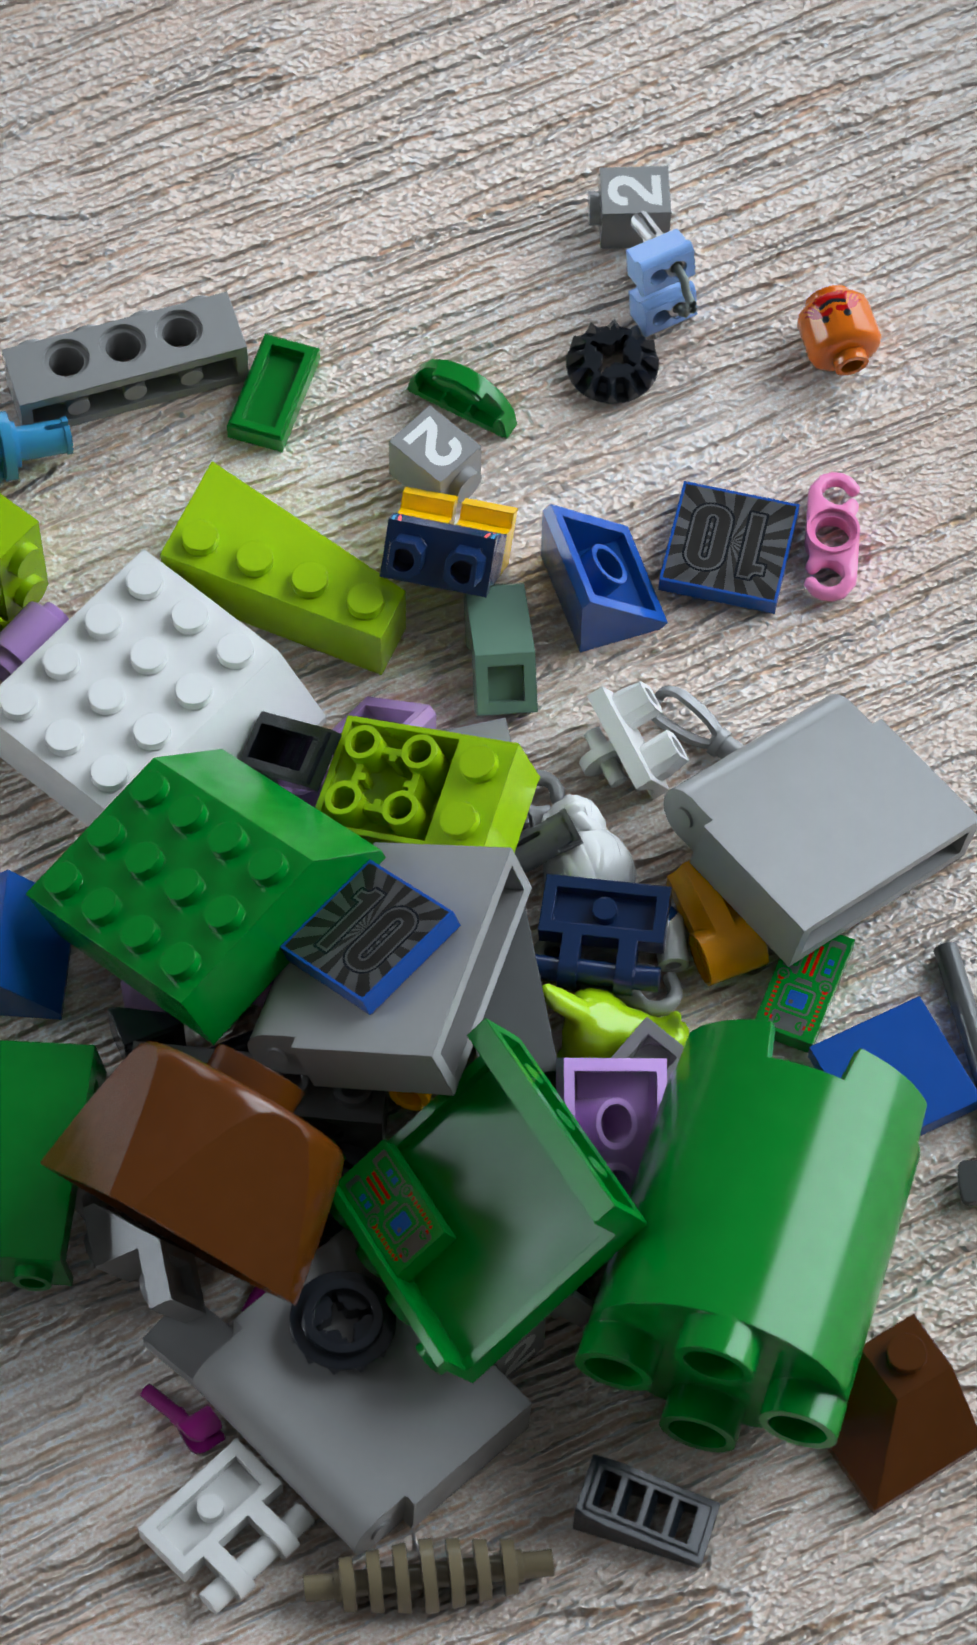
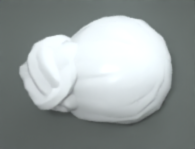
[541,794,637,883]

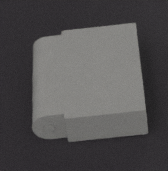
[664,694,977,967]
[248,842,532,1096]
[193,1228,532,1554]

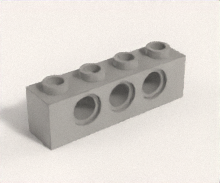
[2,292,249,427]

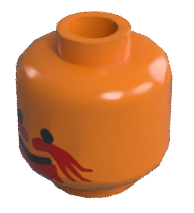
[797,285,881,376]

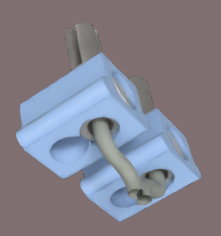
[626,211,697,337]

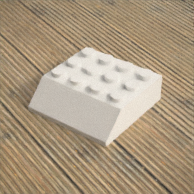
[0,549,327,827]

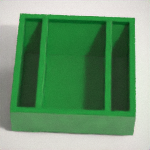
[26,749,386,1045]

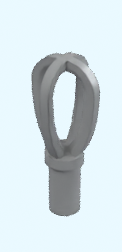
[651,686,744,759]

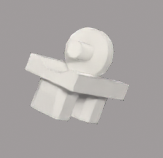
[579,681,689,799]

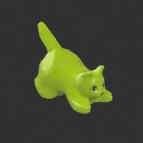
[542,984,690,1058]

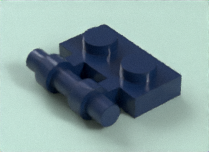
[535,874,672,996]

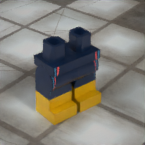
[380,486,518,597]

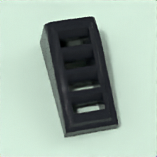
[240,711,342,792]
[573,1454,720,1569]

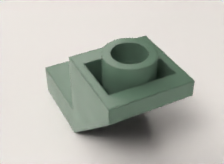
[463,583,538,716]

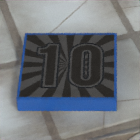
[658,481,800,614]
[280,859,461,1015]

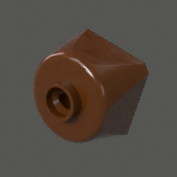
[40,1041,345,1306]

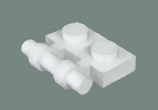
[138,1438,315,1614]

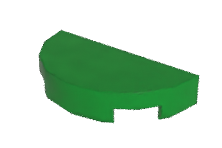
[407,359,517,439]

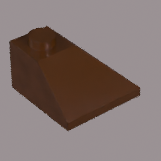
[827,1314,977,1515]

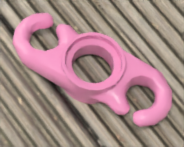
[804,472,860,602]

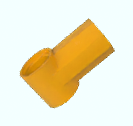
[666,860,769,986]

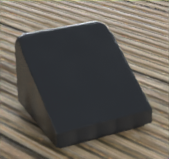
[107,1007,187,1060]

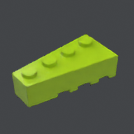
[160,461,406,675]

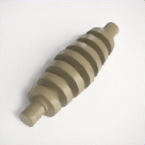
[303,1538,554,1614]

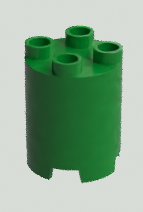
[575,1019,927,1453]

